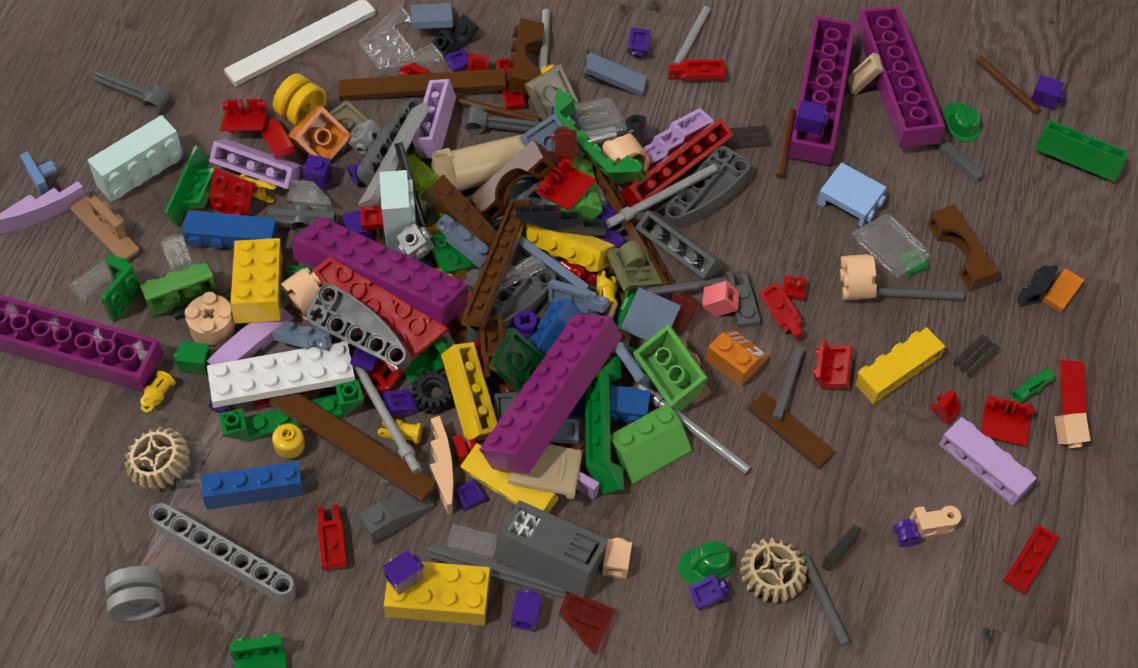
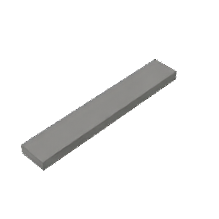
[358,103,429,207]

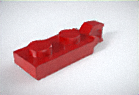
[667,59,726,81]
[758,282,804,341]

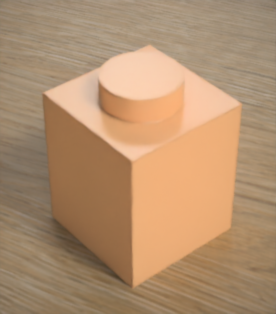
[1054,413,1090,448]
[602,538,632,579]

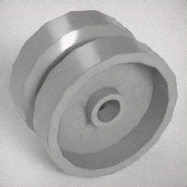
[104,566,165,622]

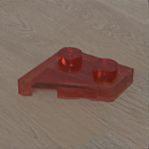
[559,592,615,655]

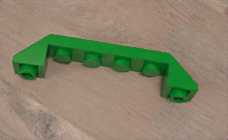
[554,88,645,182]
[585,356,624,495]
[218,379,364,442]

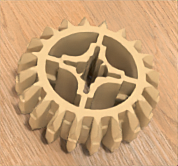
[124,426,191,491]
[740,537,807,604]

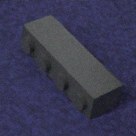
[635,210,724,279]

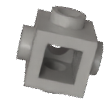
[348,119,382,157]
[397,223,435,260]

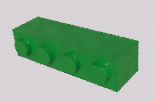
[1035,119,1129,182]

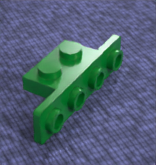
[164,146,214,226]

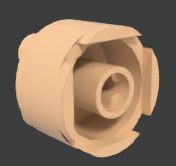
[602,134,650,185]
[840,254,876,300]
[280,268,332,321]
[185,292,235,347]

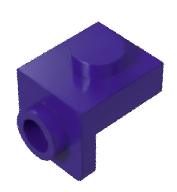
[627,27,651,58]

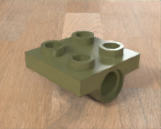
[606,240,663,291]

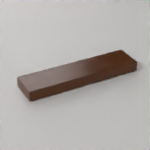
[748,392,834,469]

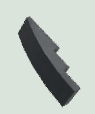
[515,204,606,236]

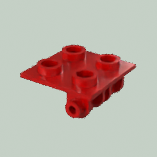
[220,98,268,133]
[535,157,596,210]
[208,167,259,216]
[980,395,1034,447]

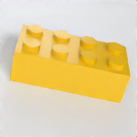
[231,238,283,323]
[384,559,490,625]

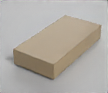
[846,53,883,95]

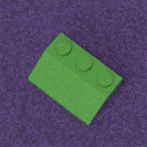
[544,155,602,220]
[140,262,217,318]
[633,324,708,411]
[610,403,692,485]

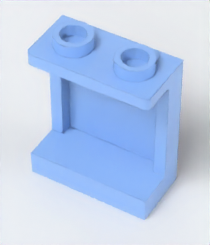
[817,163,886,227]

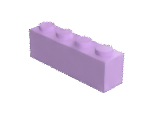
[412,79,456,159]
[209,139,303,189]
[939,417,1036,506]

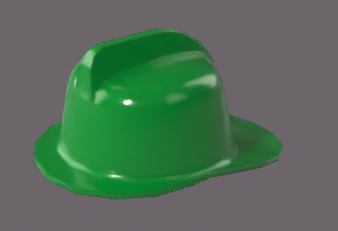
[943,102,981,142]
[678,541,735,584]

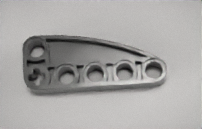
[357,98,421,186]
[664,146,750,229]
[466,258,556,343]
[307,284,412,369]

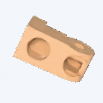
[910,506,961,538]

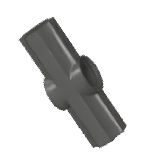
[268,204,336,233]

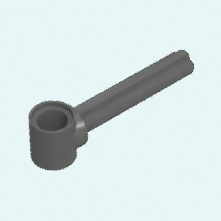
[93,71,171,114]
[465,106,541,134]

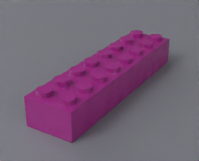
[856,5,945,148]
[788,15,856,165]
[293,217,468,326]
[0,295,163,392]
[479,314,622,474]

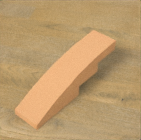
[430,416,454,515]

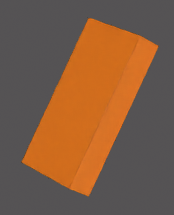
[1042,268,1084,313]

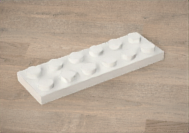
[207,341,355,408]

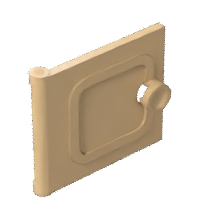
[508,444,583,499]

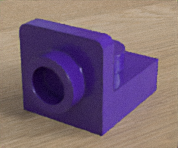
[381,389,417,417]
[688,574,730,611]

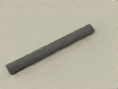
[645,277,727,295]
[876,287,964,300]
[772,346,805,421]
[800,554,850,647]

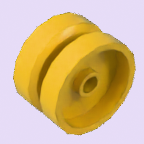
[273,73,327,126]

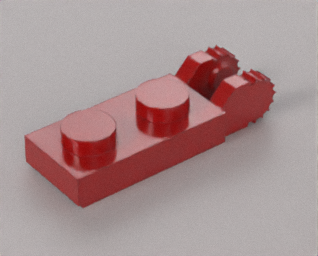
[317,504,347,571]

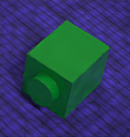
[174,341,212,375]

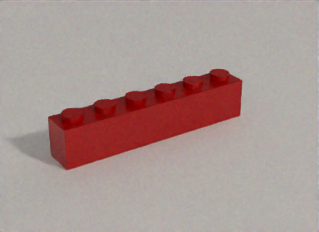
[619,118,733,207]

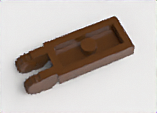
[479,316,504,377]

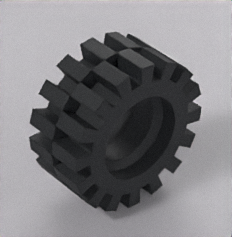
[412,369,454,415]

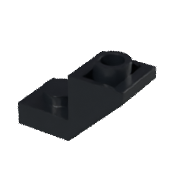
[431,14,479,57]
[1017,265,1058,307]

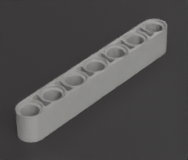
[149,503,296,604]

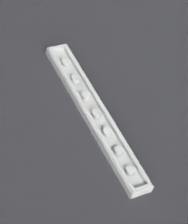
[224,0,376,87]

